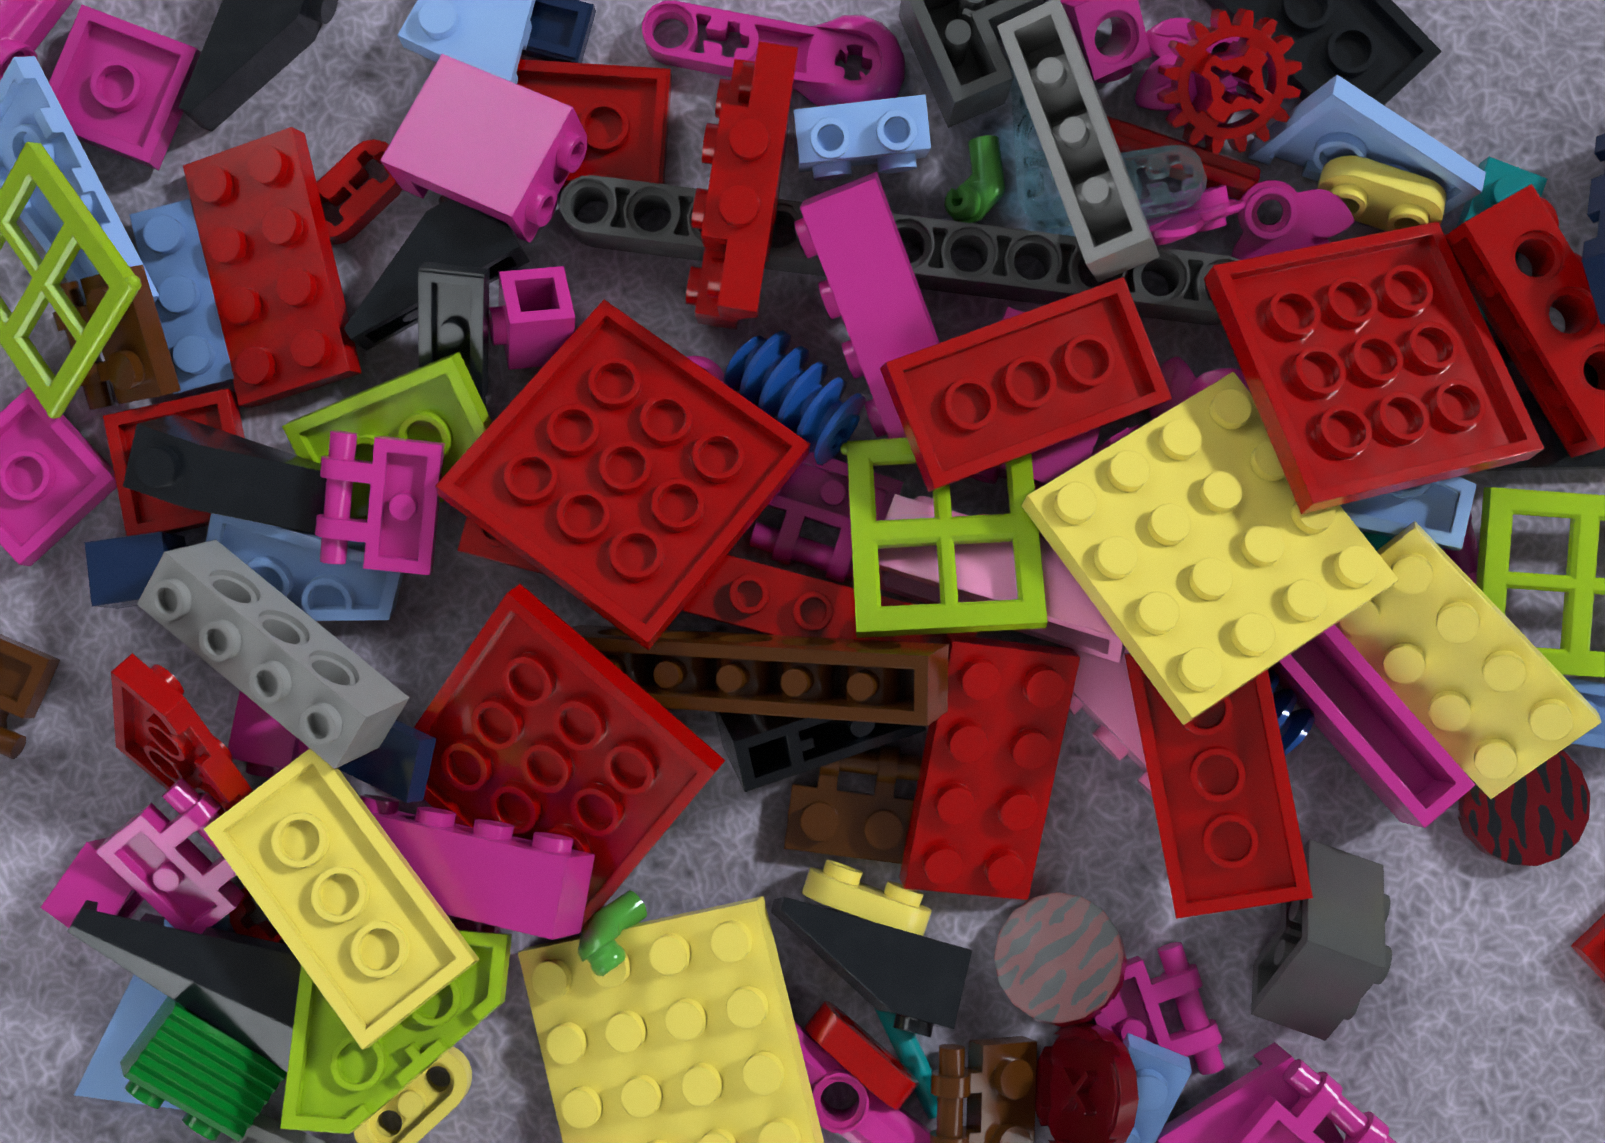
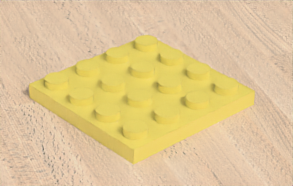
[1021,372,1399,725]
[518,896,824,1143]

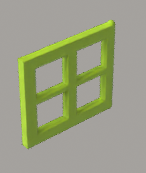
[0,142,142,419]
[840,437,1048,638]
[1476,487,1605,677]

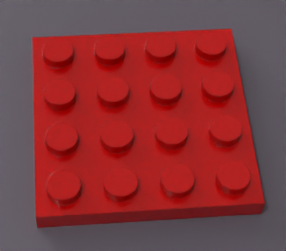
[1204,222,1544,514]
[435,299,810,651]
[413,584,726,934]

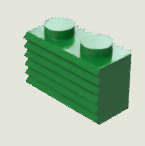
[120,997,287,1142]

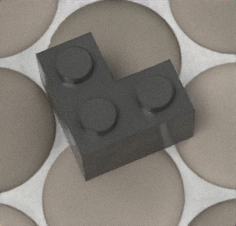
[899,0,1045,128]
[1251,839,1392,1041]

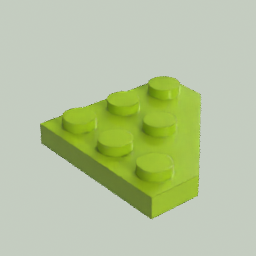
[280,930,512,1134]

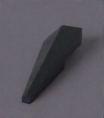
[67,900,301,1072]

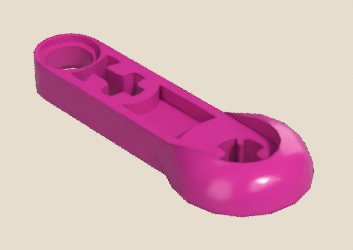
[642,1,905,107]

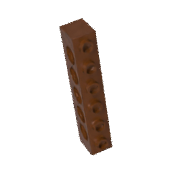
[572,625,949,726]

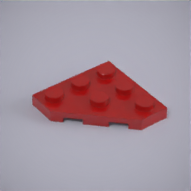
[111,653,254,816]

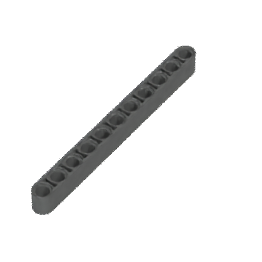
[560,175,1240,325]

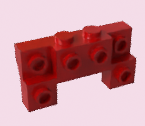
[686,41,798,330]

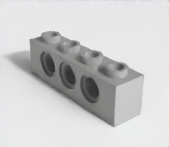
[997,0,1160,283]
[137,540,409,769]

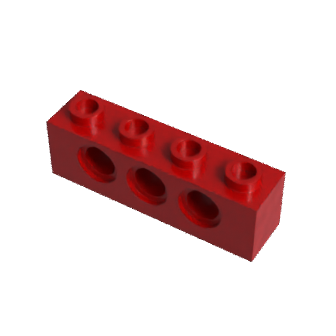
[1445,184,1605,458]

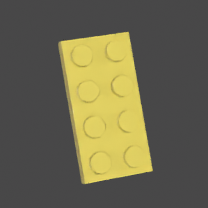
[1335,521,1602,799]
[204,748,480,1050]

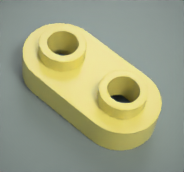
[1317,155,1447,231]
[802,860,932,936]
[354,1046,472,1143]

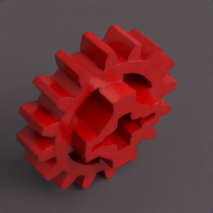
[1157,8,1302,154]

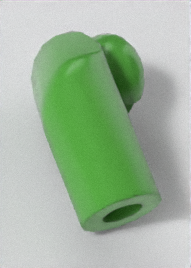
[944,135,1005,223]
[578,890,647,976]

